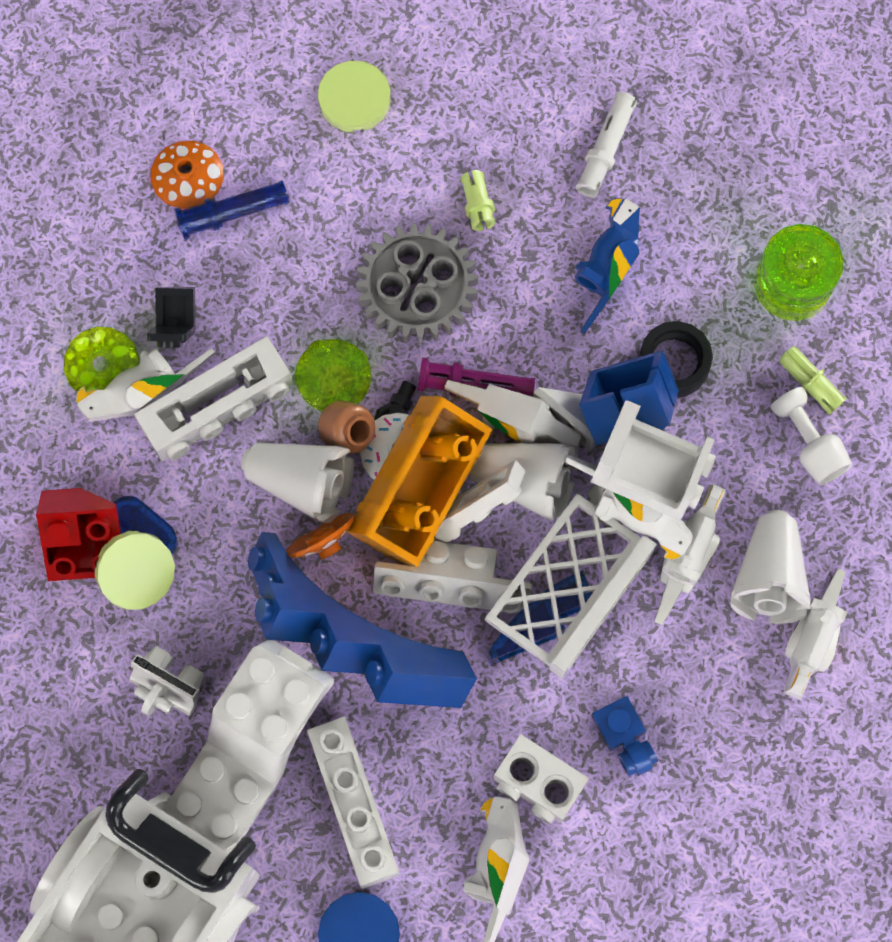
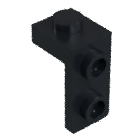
[147,287,196,348]

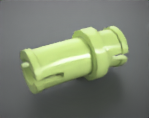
[461,170,495,231]

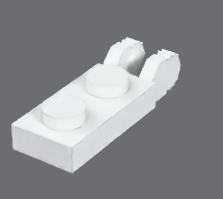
[435,460,526,543]

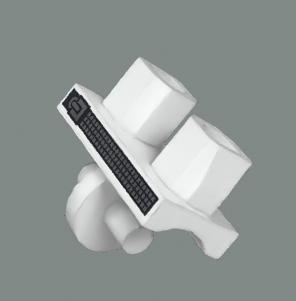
[129,646,204,716]

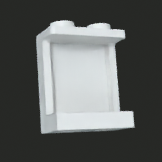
[591,400,716,521]

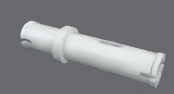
[575,92,637,198]

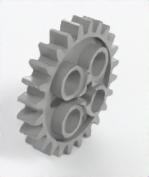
[356,223,479,344]

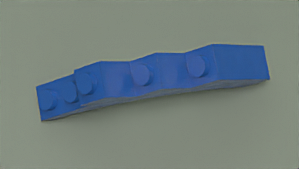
[248,532,477,708]

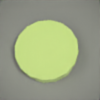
[318,61,391,132]
[95,531,175,610]

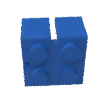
[579,350,679,445]

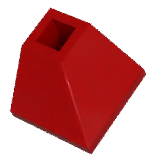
[36,488,121,582]

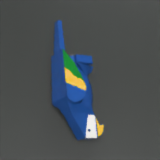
[575,198,640,334]

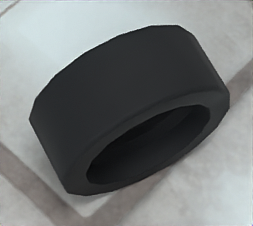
[639,321,713,398]

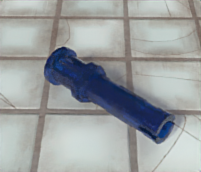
[174,180,290,240]

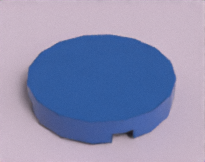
[318,892,400,942]

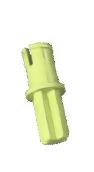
[779,346,847,415]

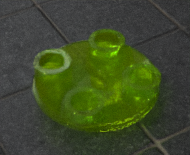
[295,339,372,411]

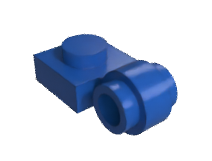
[591,695,658,776]

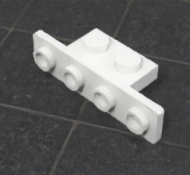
[373,541,532,615]

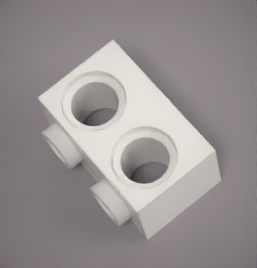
[493,734,589,824]

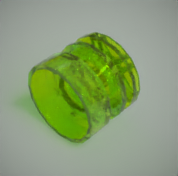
[754,224,844,321]

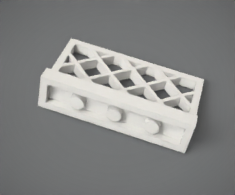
[485,493,657,679]

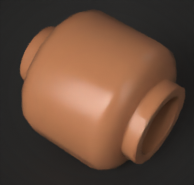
[318,400,375,454]

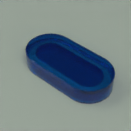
[113,496,178,555]

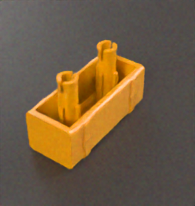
[347,396,492,568]

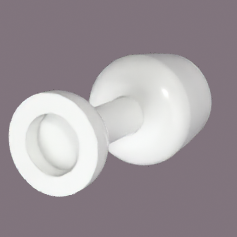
[770,387,852,485]

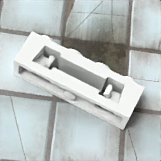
[134,336,294,462]
[307,716,400,889]

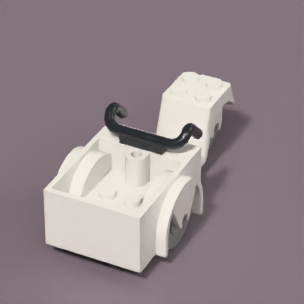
[17,640,334,942]

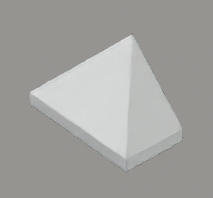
[533,387,596,452]

